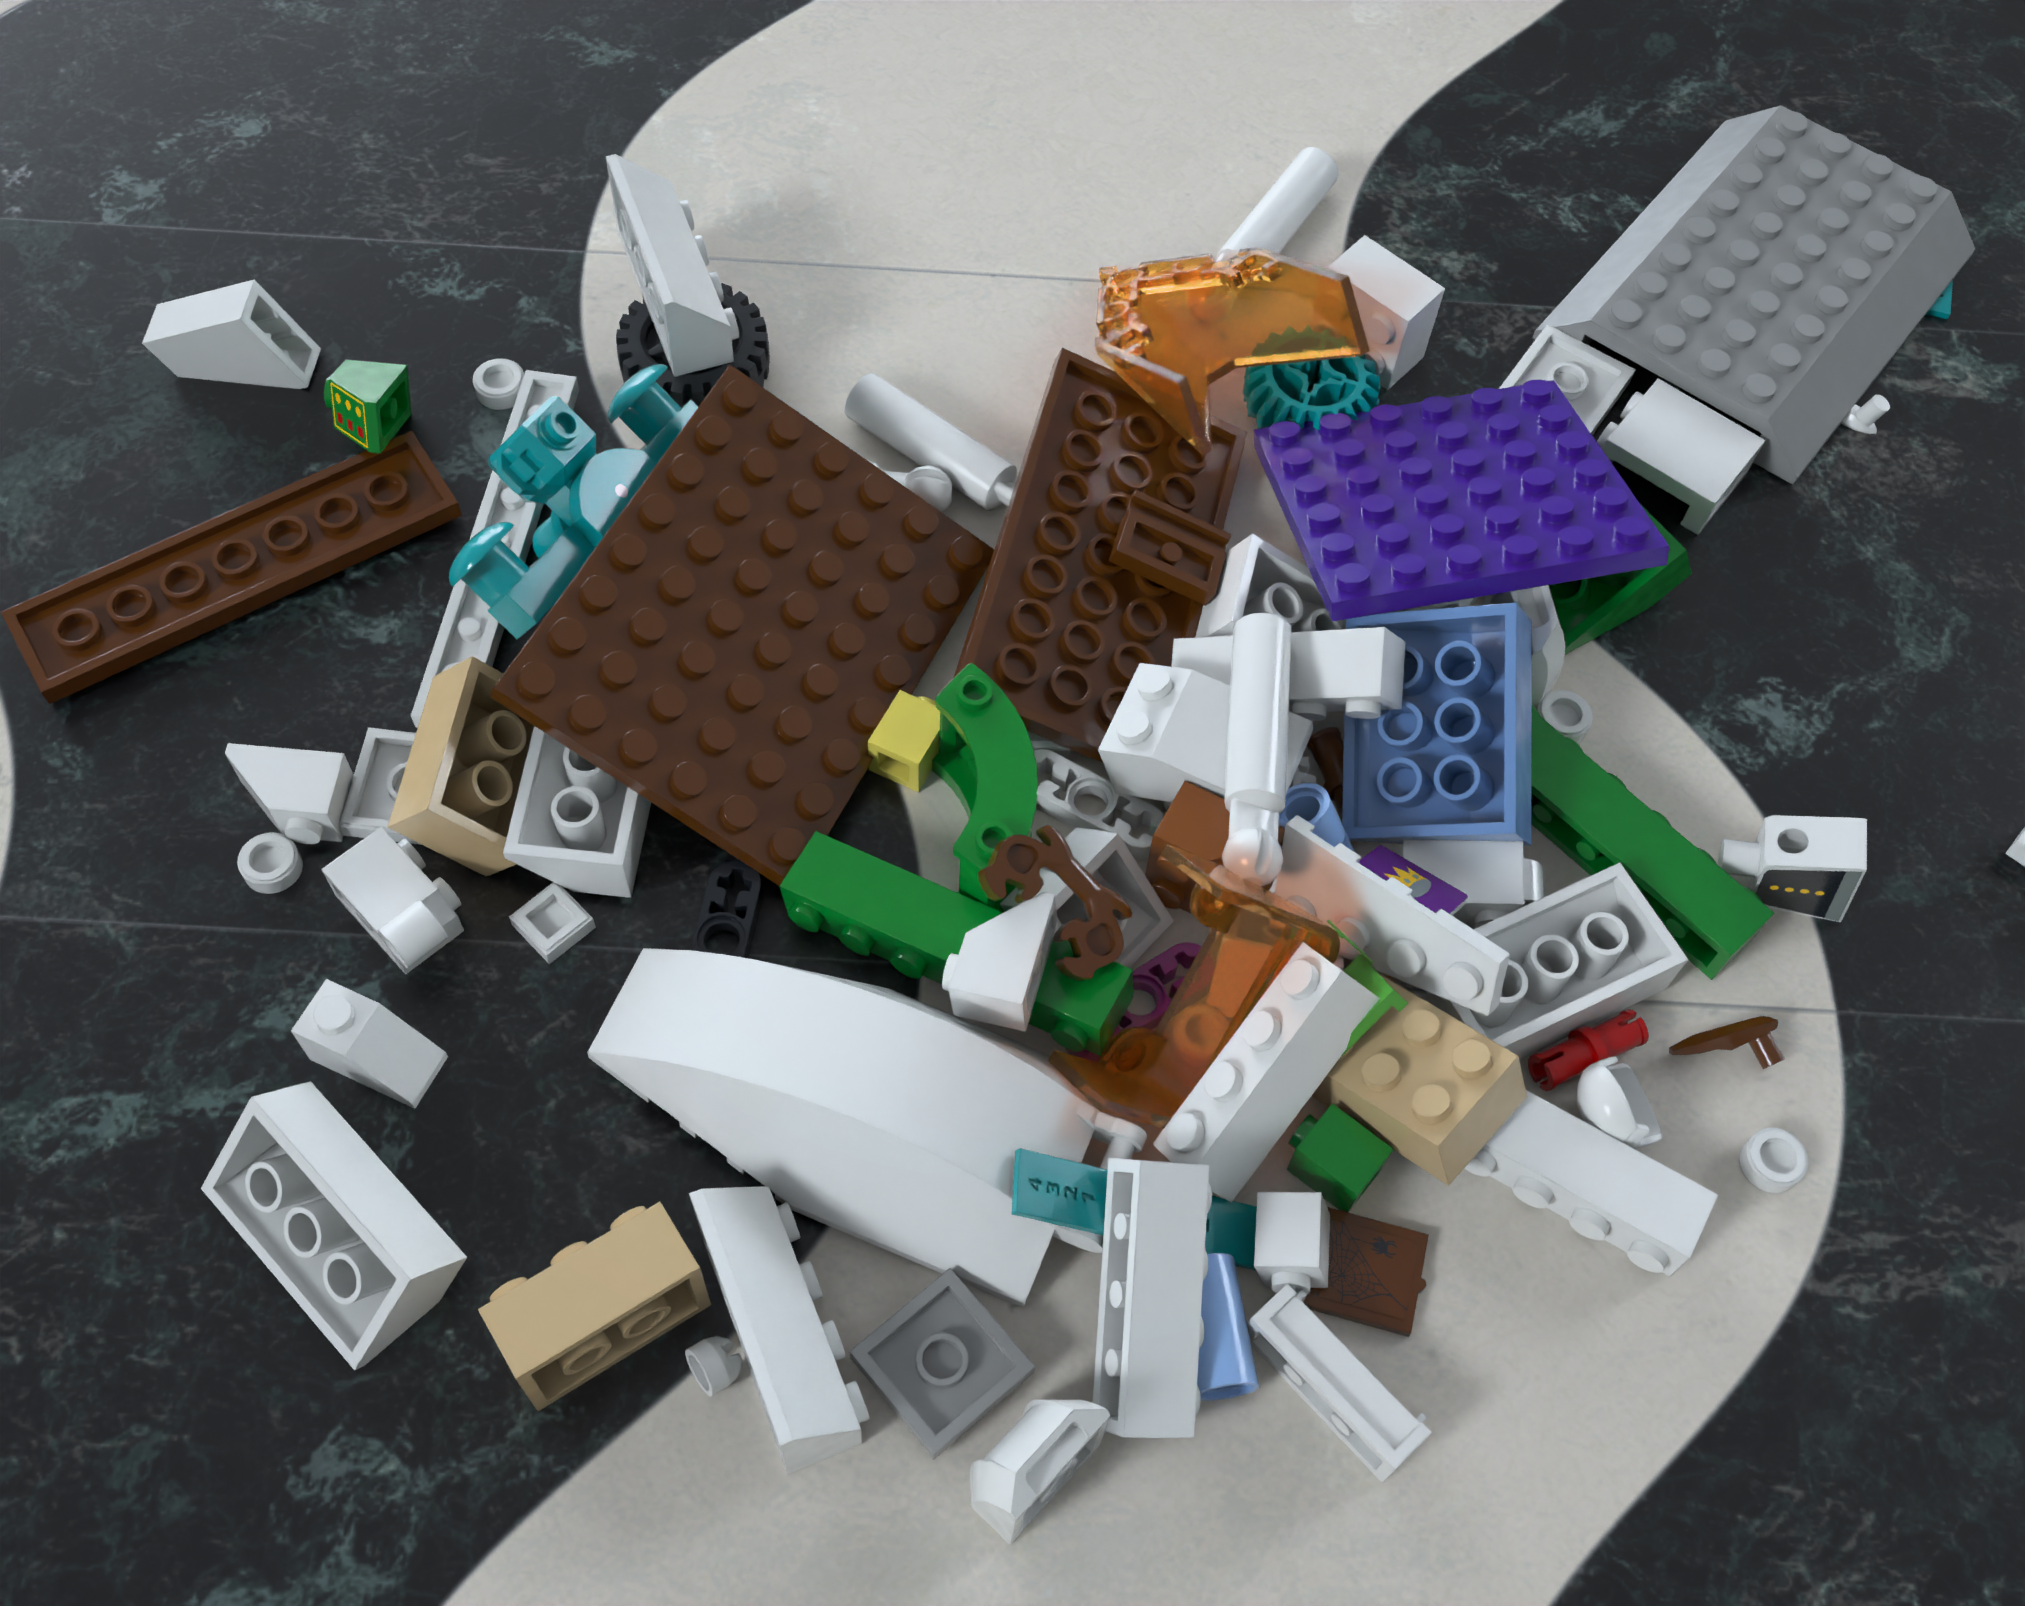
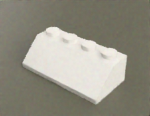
[606,154,739,377]
[503,726,651,898]
[1426,863,1688,1059]
[201,1081,467,1370]
[689,1186,869,1475]

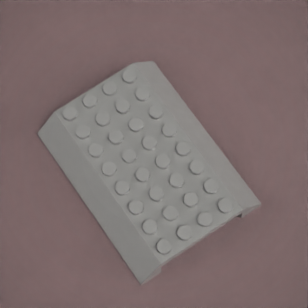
[1533,105,1975,485]

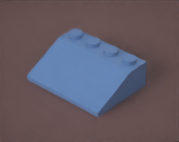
[1342,602,1532,846]

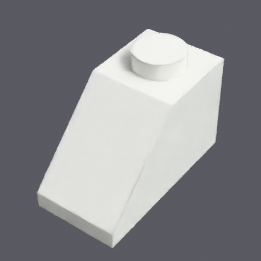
[225,743,354,844]
[942,892,1058,1032]
[291,979,448,1109]

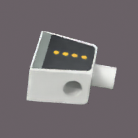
[1718,815,1867,922]

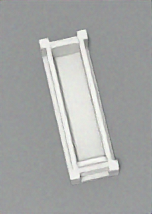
[1247,1283,1432,1483]

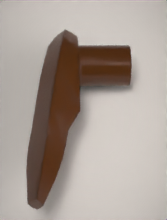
[1669,1016,1785,1069]

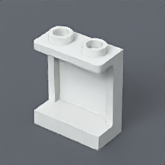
[1597,378,1765,535]

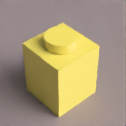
[868,690,940,793]

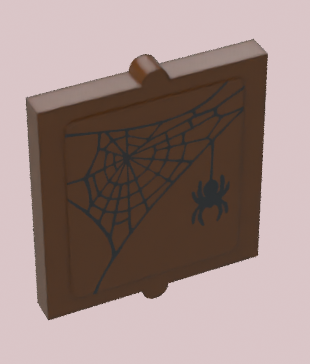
[1303,1207,1429,1337]

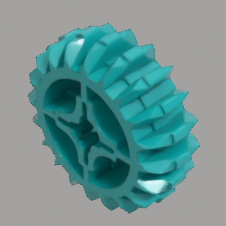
[1242,326,1381,430]

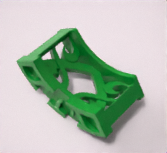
[932,663,1038,913]

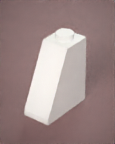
[142,280,321,389]

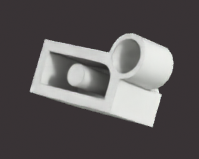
[321,827,464,974]
[1403,840,1544,930]

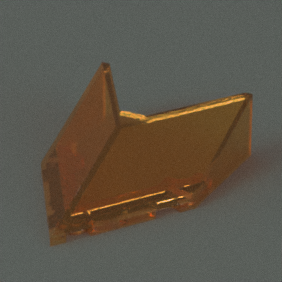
[1095,247,1370,456]

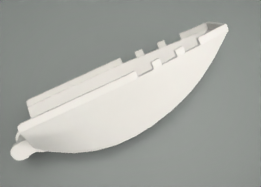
[587,948,1147,1306]

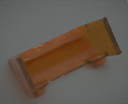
[1048,844,1340,1129]

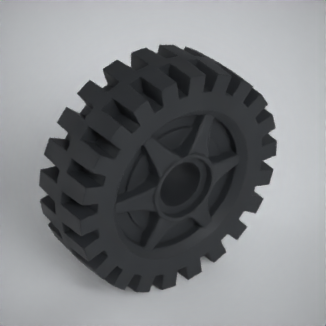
[616,283,770,407]

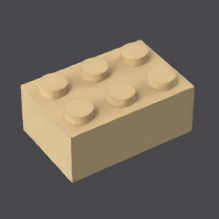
[388,656,534,877]
[1312,972,1527,1186]
[478,1201,711,1411]

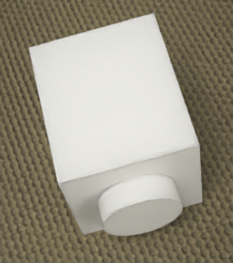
[1254,1192,1330,1295]

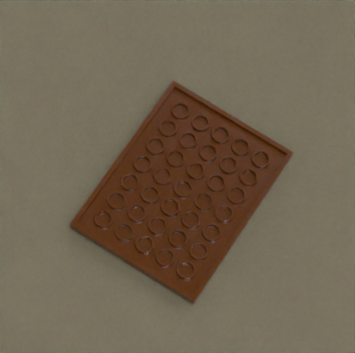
[489,364,994,886]

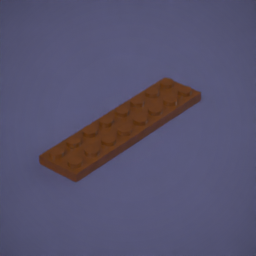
[1,431,462,704]

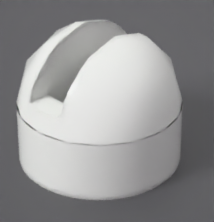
[685,1336,742,1397]

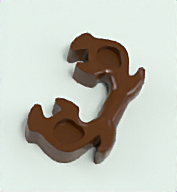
[978,825,1132,981]

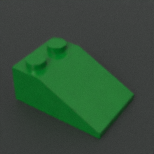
[1549,504,1692,655]

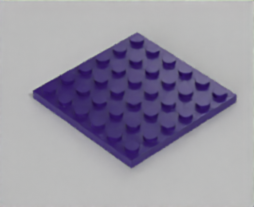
[1254,380,1669,622]

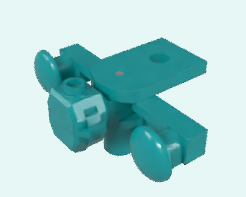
[449,364,698,639]

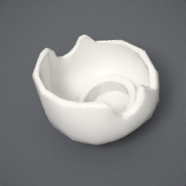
[1577,1056,1662,1149]

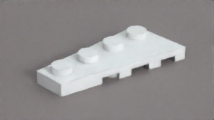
[1270,815,1510,1016]

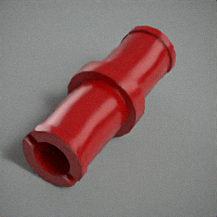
[1528,1009,1649,1092]

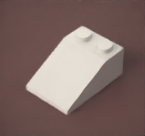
[1195,533,1346,638]
[1098,663,1314,802]

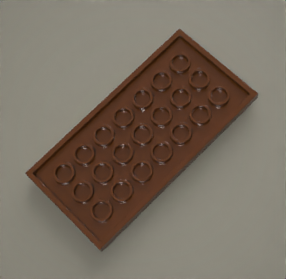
[953,347,1248,763]

